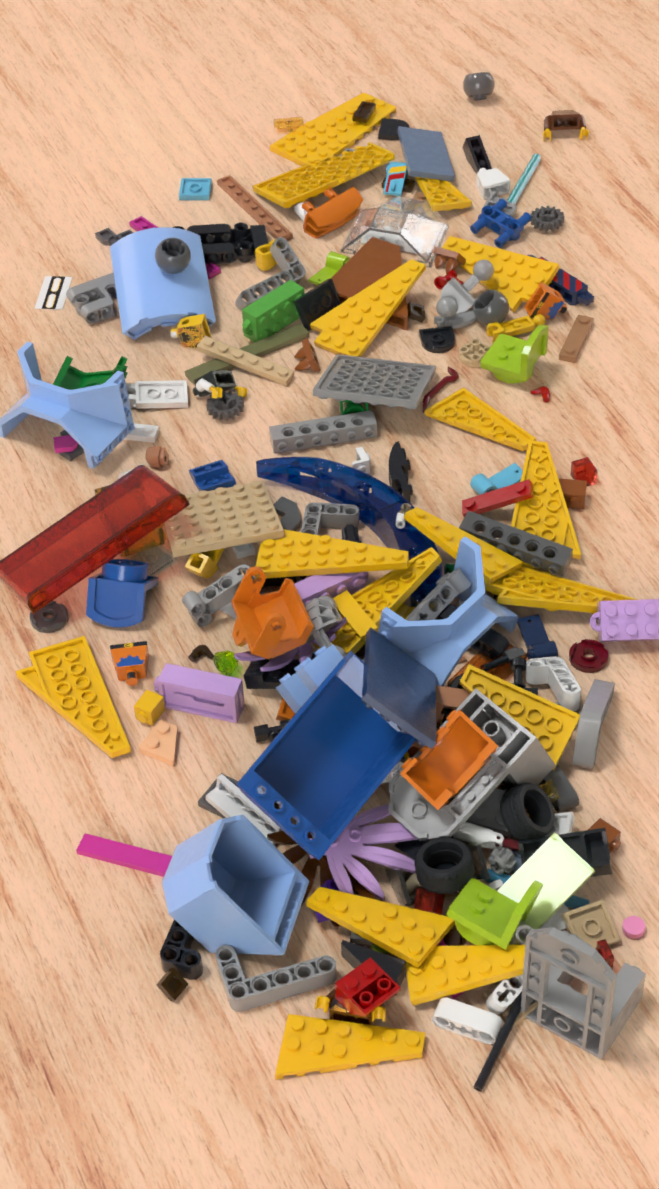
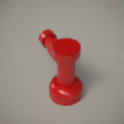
[434,270,464,290]

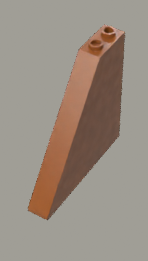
[331,237,408,331]

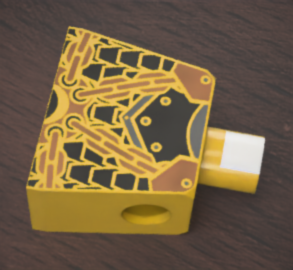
[170,314,212,349]

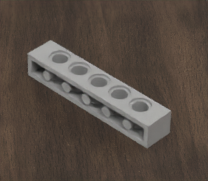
[269,410,377,453]

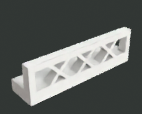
[205,774,282,845]

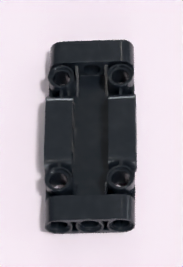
[173,222,268,264]

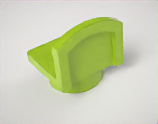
[480,324,549,384]
[446,878,544,950]

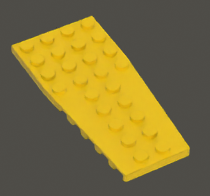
[270,92,396,167]
[252,142,395,208]

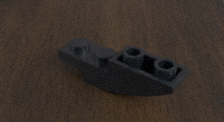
[389,441,413,504]

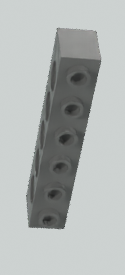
[459,511,573,576]

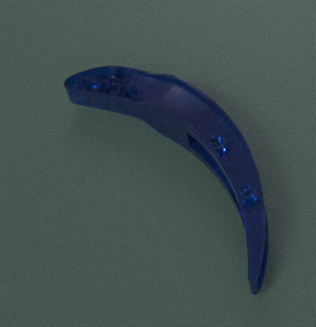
[256,457,442,608]

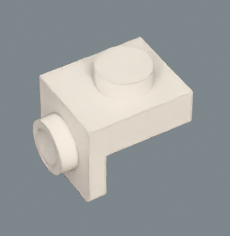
[352,447,371,477]

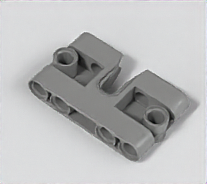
[66,272,117,324]

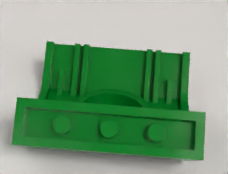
[53,356,128,390]

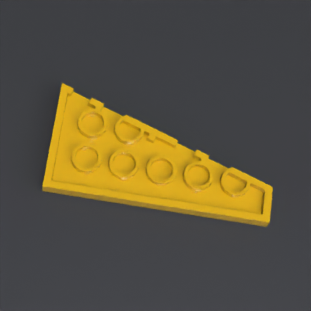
[415,177,472,212]
[404,507,523,585]
[460,664,580,770]
[306,886,455,968]
[275,1014,426,1080]

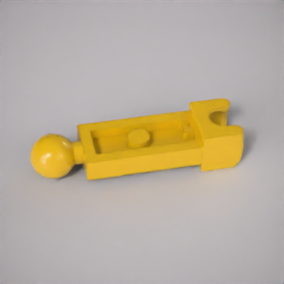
[486,314,546,343]

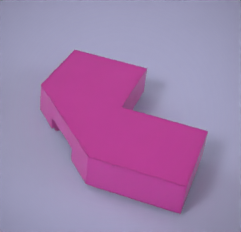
[53,435,78,453]

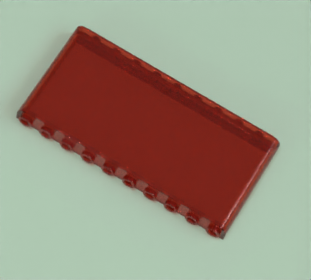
[0,465,190,614]

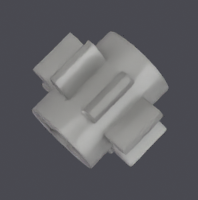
[488,847,517,874]

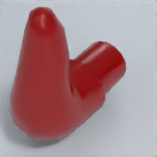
[530,386,550,403]

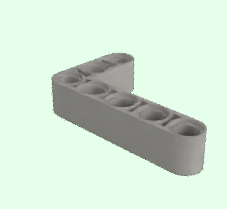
[235,237,306,310]
[301,502,359,536]
[572,679,615,769]
[215,945,337,1012]

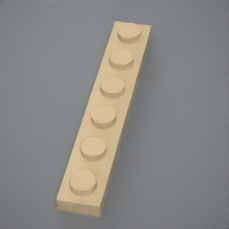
[197,336,294,386]

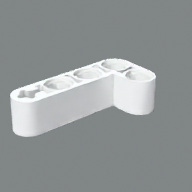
[526,657,581,711]
[486,925,533,1015]

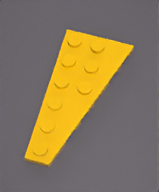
[425,387,536,451]
[406,944,525,1006]

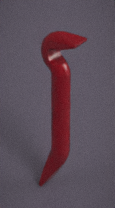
[422,366,459,413]

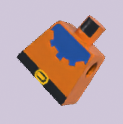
[525,282,567,320]
[110,641,149,686]

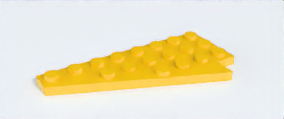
[442,236,560,313]
[310,259,426,357]
[511,440,581,570]
[255,529,409,579]
[312,547,442,655]
[485,566,638,614]
[15,636,131,758]

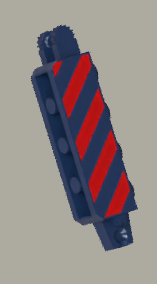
[527,255,594,306]

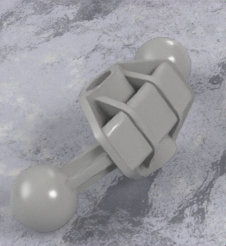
[436,260,494,318]
[304,596,346,658]

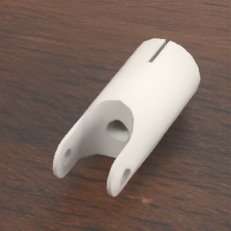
[453,822,504,850]

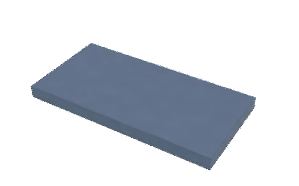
[397,126,455,182]

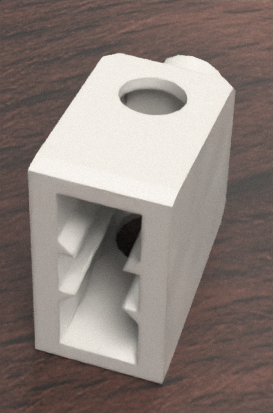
[476,168,510,200]

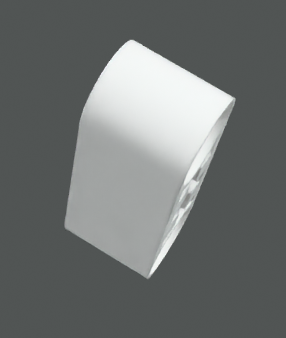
[432,997,503,1044]

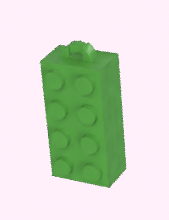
[242,280,305,342]

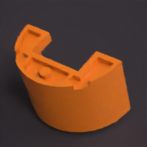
[400,709,499,810]

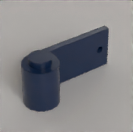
[517,614,558,660]

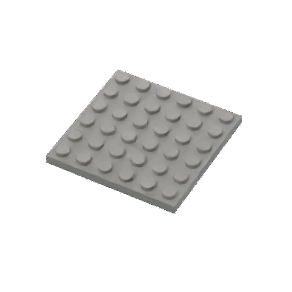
[313,354,436,410]

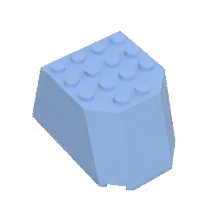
[162,815,309,955]

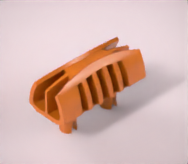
[301,186,363,238]

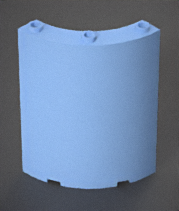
[110,227,216,340]

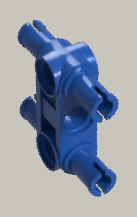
[470,198,532,248]

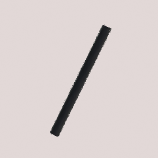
[473,991,522,1092]

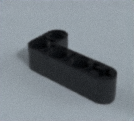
[434,604,510,660]
[160,919,203,980]

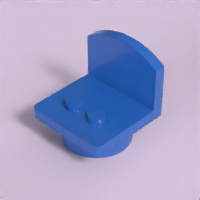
[86,559,159,627]

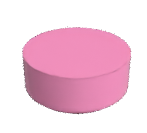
[622,916,645,939]

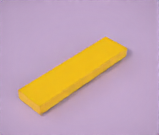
[333,590,379,642]

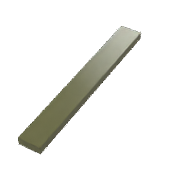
[185,324,309,385]

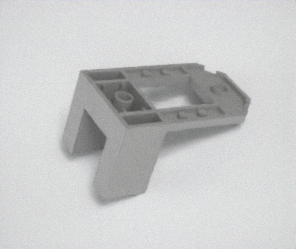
[389,688,556,841]
[520,927,646,1060]

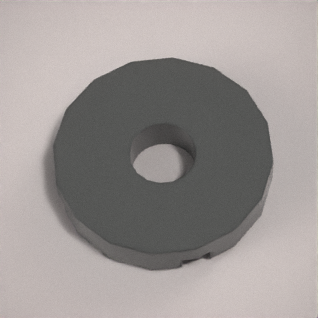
[30,601,68,633]

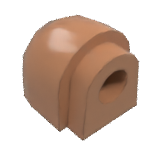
[145,446,169,468]

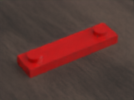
[462,479,533,517]

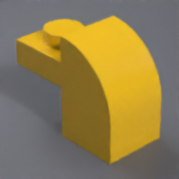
[185,548,225,579]

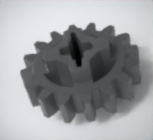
[530,206,565,232]
[206,390,244,421]

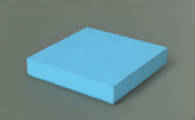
[179,178,212,200]

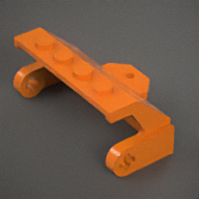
[231,566,314,660]

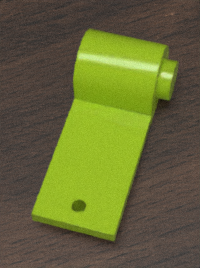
[308,251,350,286]

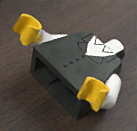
[193,370,248,398]

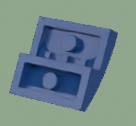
[189,460,236,491]

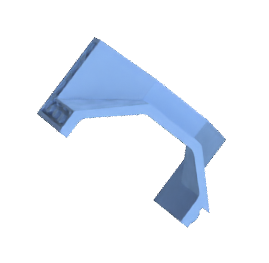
[0,342,135,469]
[378,536,519,686]

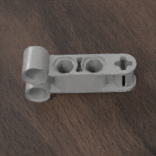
[182,564,255,627]
[406,568,472,621]

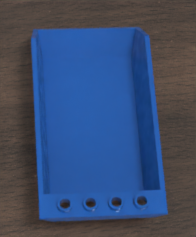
[236,651,415,860]

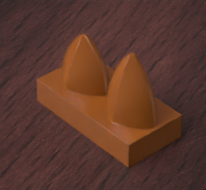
[432,246,466,275]
[294,338,321,372]

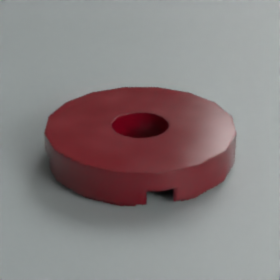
[569,639,609,673]

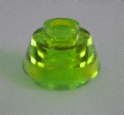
[213,650,239,676]

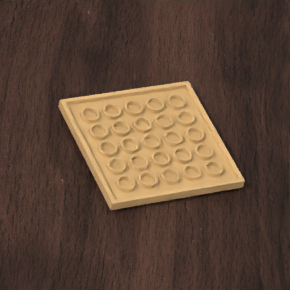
[157,481,285,557]

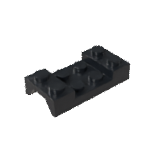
[243,653,317,689]
[518,828,612,877]

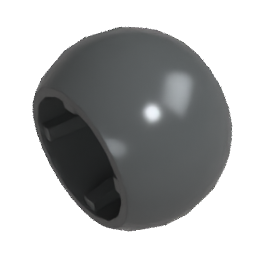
[463,72,494,100]
[155,238,191,274]
[473,290,509,326]

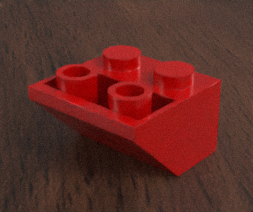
[335,957,401,1017]

